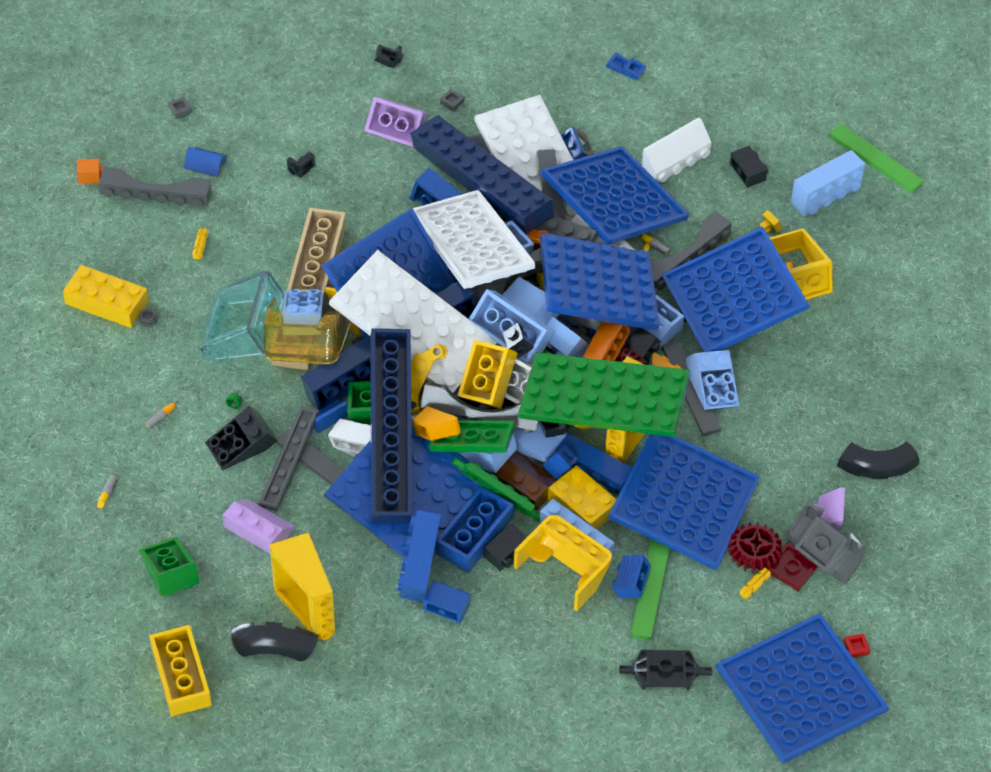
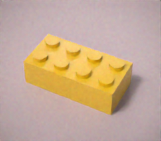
[63,265,149,328]
[149,625,212,717]

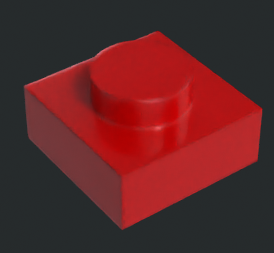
[844,633,870,658]

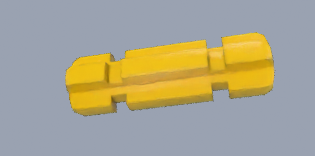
[192,228,208,260]
[739,567,771,599]

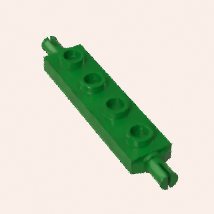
[451,457,540,522]

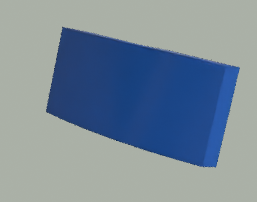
[606,52,647,79]

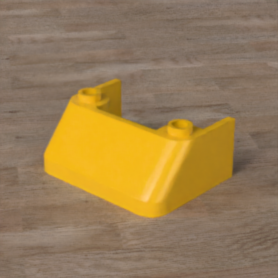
[514,515,612,612]

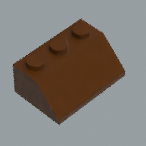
[489,451,558,511]

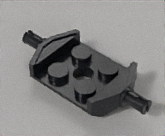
[619,649,712,690]

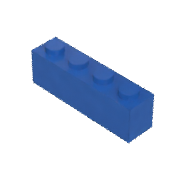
[556,433,632,494]

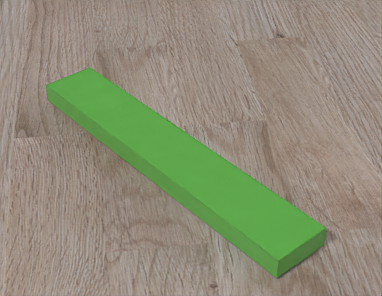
[829,124,924,194]
[631,539,670,640]

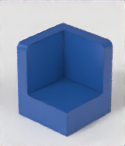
[543,445,578,479]

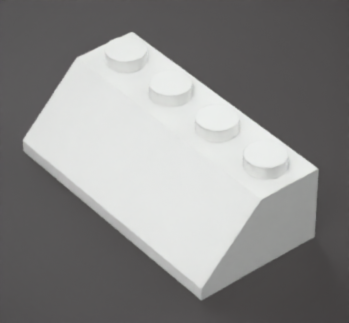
[642,117,712,183]

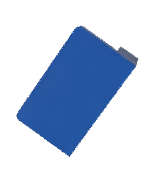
[184,147,227,176]
[313,399,348,433]

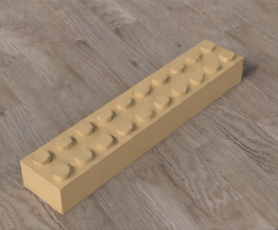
[270,208,346,370]

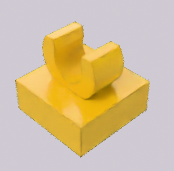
[760,210,782,233]

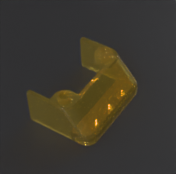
[264,297,351,364]

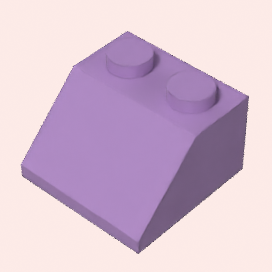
[814,487,845,532]

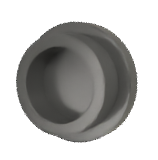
[138,309,158,327]

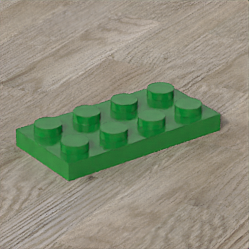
[429,420,516,453]

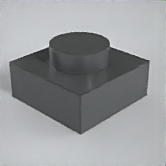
[440,89,465,111]
[168,97,192,119]

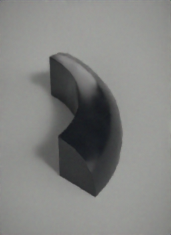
[837,441,919,479]
[231,622,318,661]

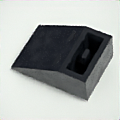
[205,406,278,470]

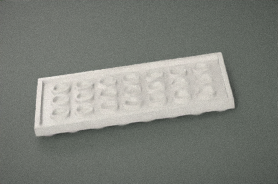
[474,95,577,222]
[413,190,535,289]
[329,250,498,393]

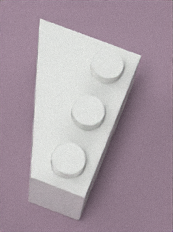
[328,419,370,457]

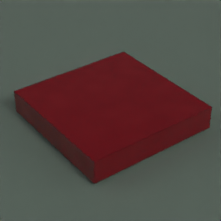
[769,542,818,592]

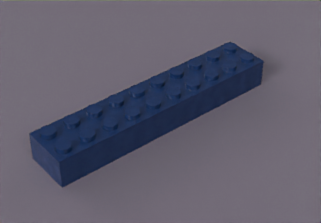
[410,115,555,234]
[301,281,477,410]
[370,328,412,523]

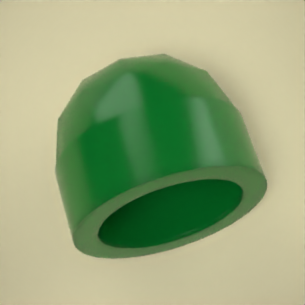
[225,392,243,409]

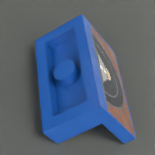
[561,126,594,160]

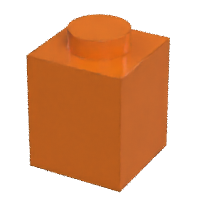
[77,159,104,184]

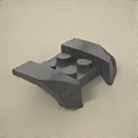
[784,502,866,584]

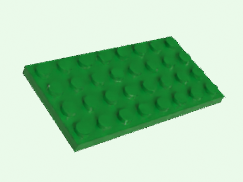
[518,352,690,437]

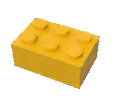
[458,340,517,409]
[548,465,617,530]

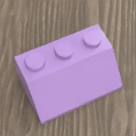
[364,97,429,147]
[223,499,296,554]

